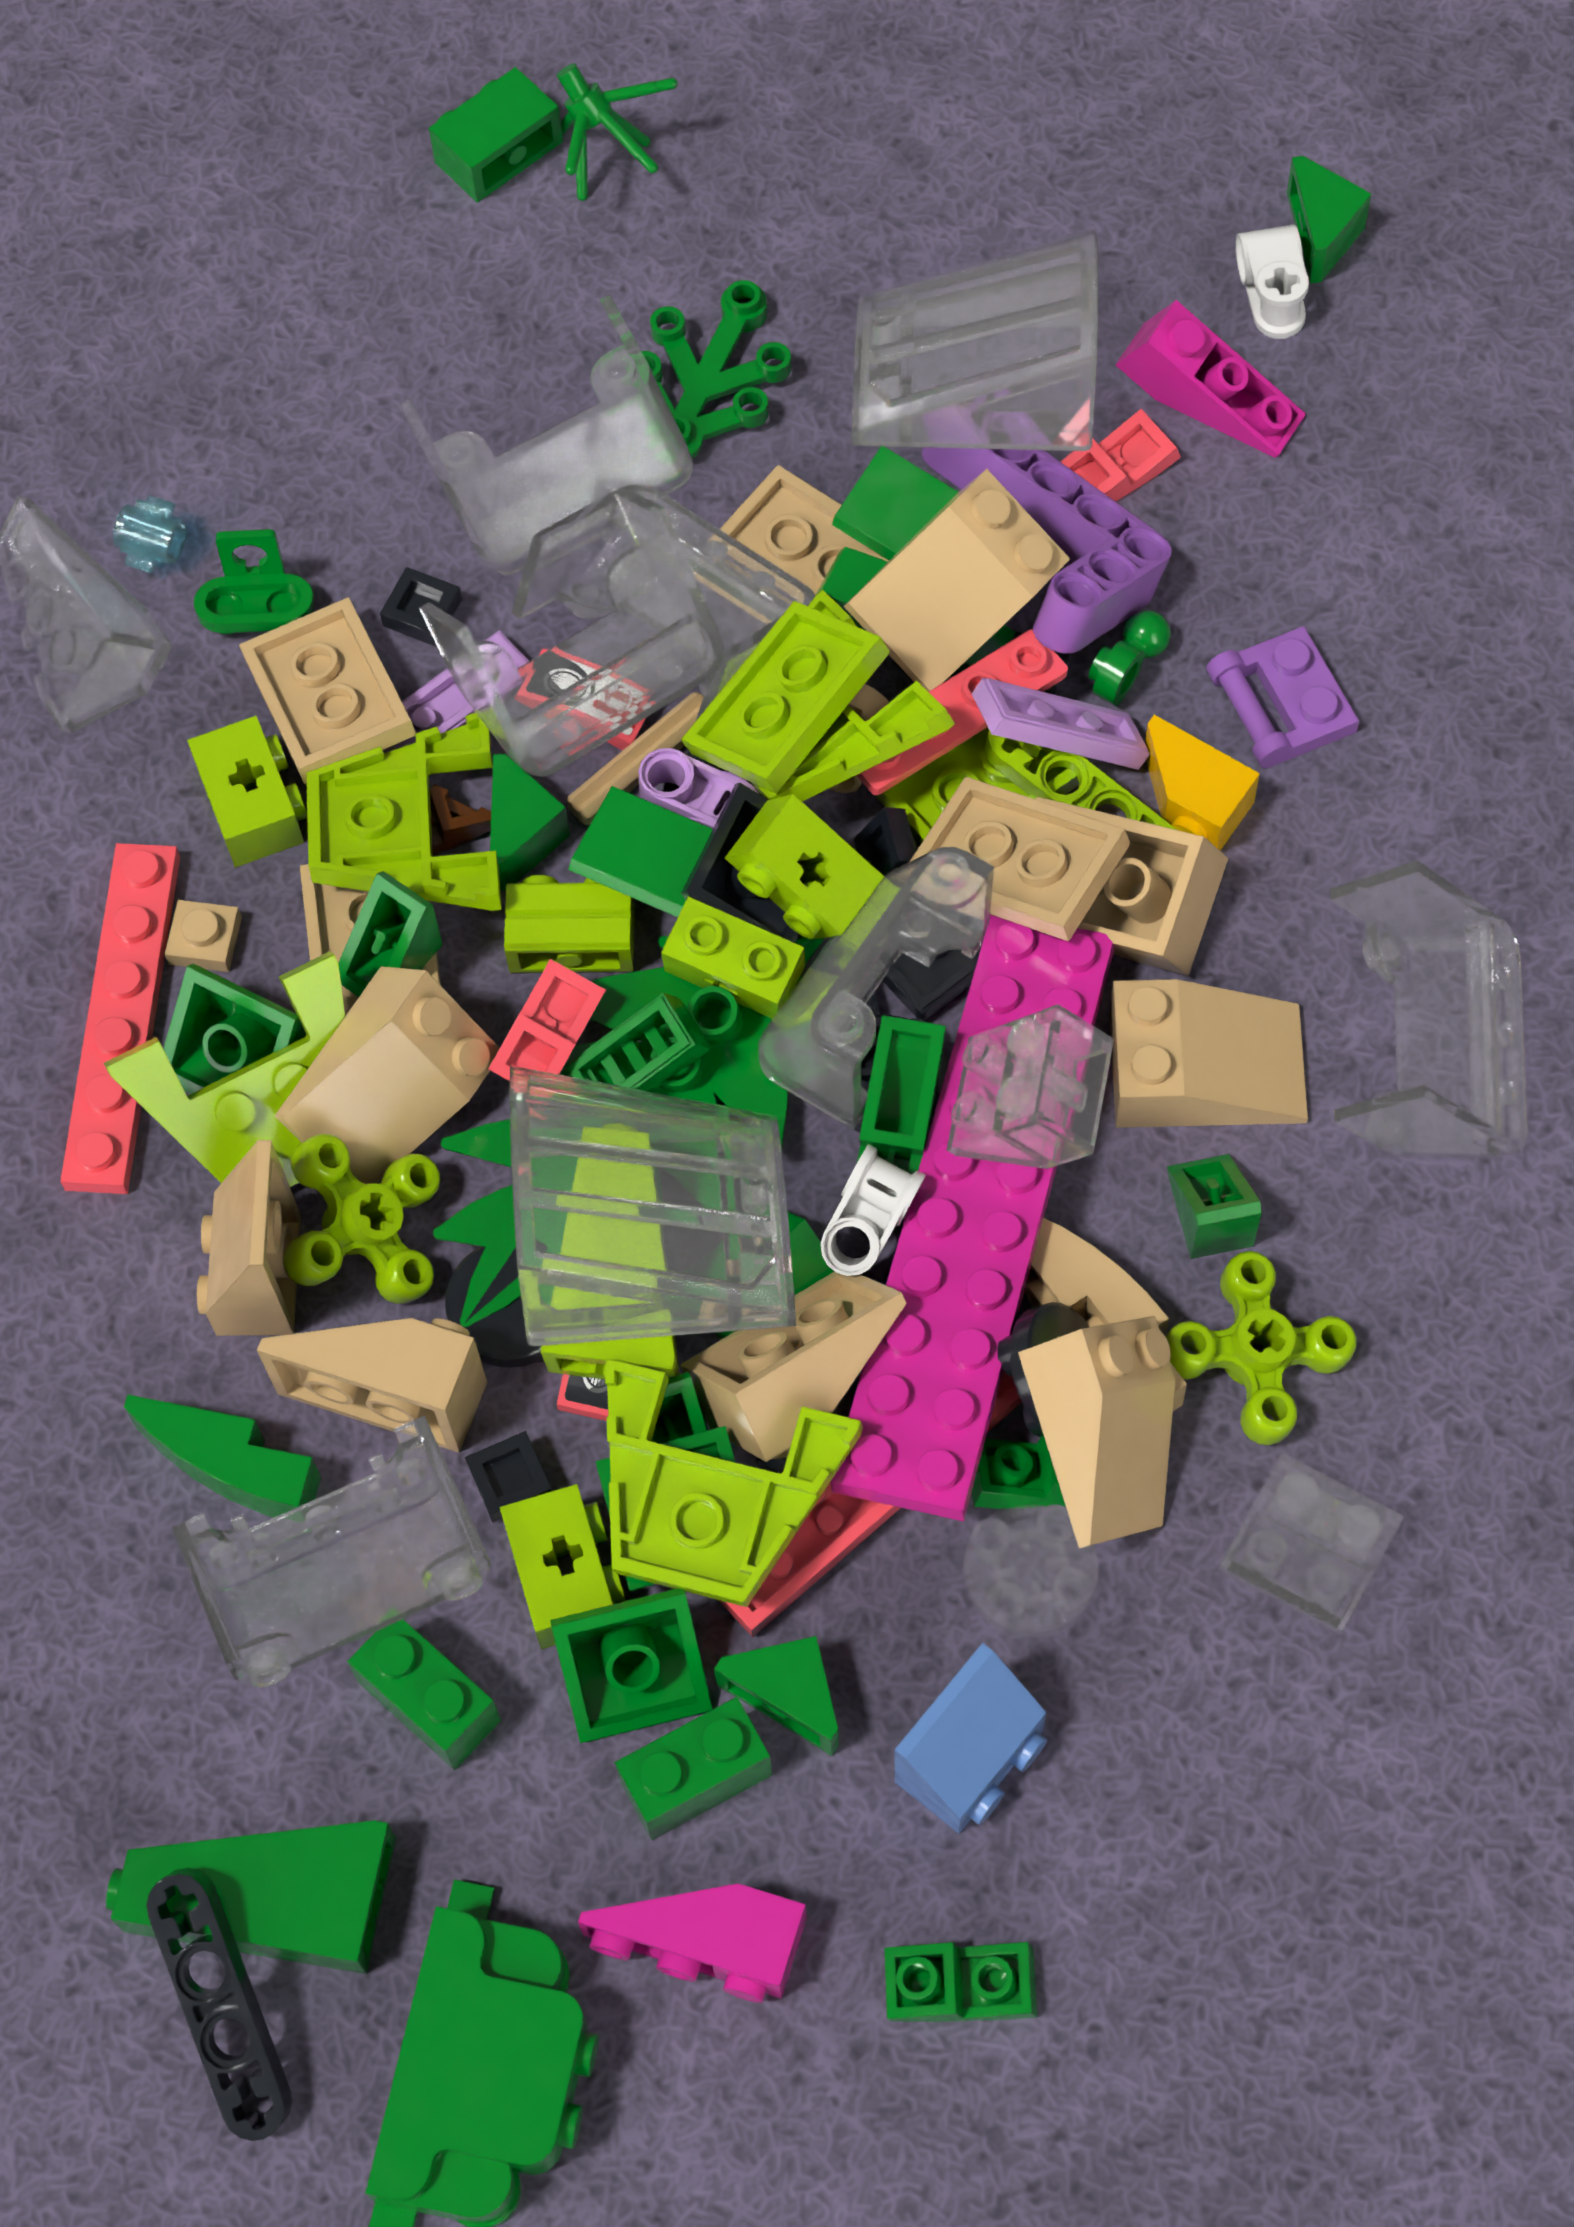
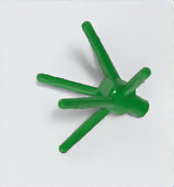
[557,63,678,201]

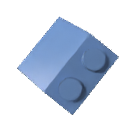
[895,1643,1047,1834]

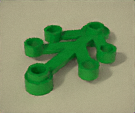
[626,280,791,467]

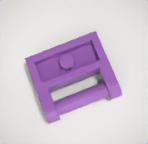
[1206,626,1359,768]

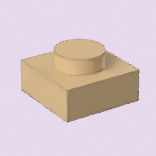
[165,900,242,972]

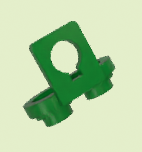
[194,529,315,634]

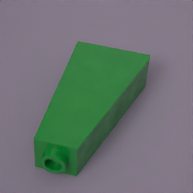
[106,1820,396,1974]

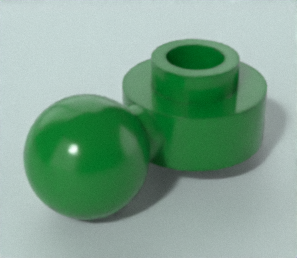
[1088,610,1171,706]

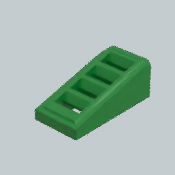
[564,993,711,1120]

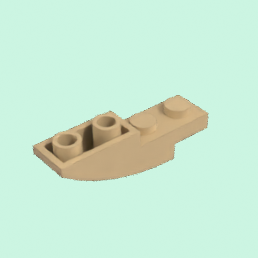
[1024,1218,1187,1411]

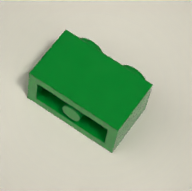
[429,67,563,203]
[347,1612,501,1770]
[614,1697,772,1841]

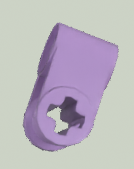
[638,748,760,829]

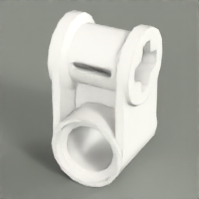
[1236,224,1308,339]
[821,1144,926,1276]

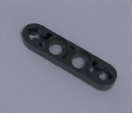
[147,1868,292,2141]

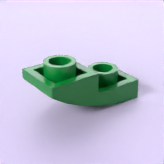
[972,1436,1066,1509]
[884,1942,1037,2022]

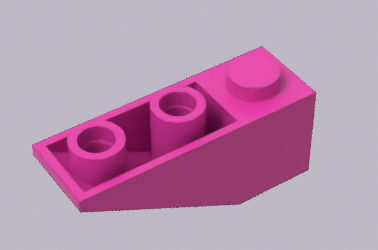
[1115,300,1306,458]
[578,1883,807,2003]

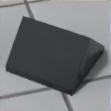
[681,783,805,943]

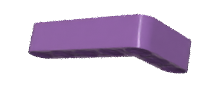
[922,395,1172,653]

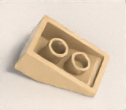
[844,469,1070,692]
[1036,796,1228,976]
[275,966,500,1185]
[1110,979,1308,1128]
[197,1140,301,1336]
[680,1271,906,1462]
[1018,1316,1175,1549]
[257,1318,487,1453]

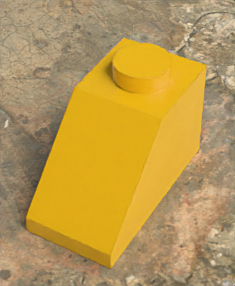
[1145,714,1260,851]

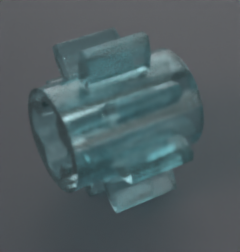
[113,495,187,573]

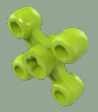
[283,1134,440,1304]
[1165,1251,1356,1446]

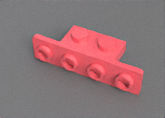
[856,629,1068,796]

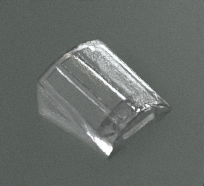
[852,228,1098,451]
[510,1065,796,1346]

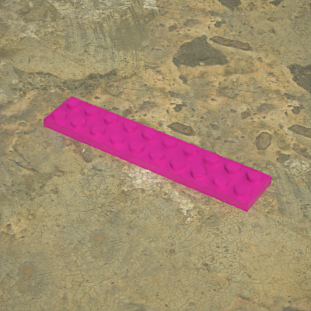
[831,915,1115,1522]

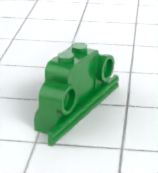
[365,1879,599,2227]

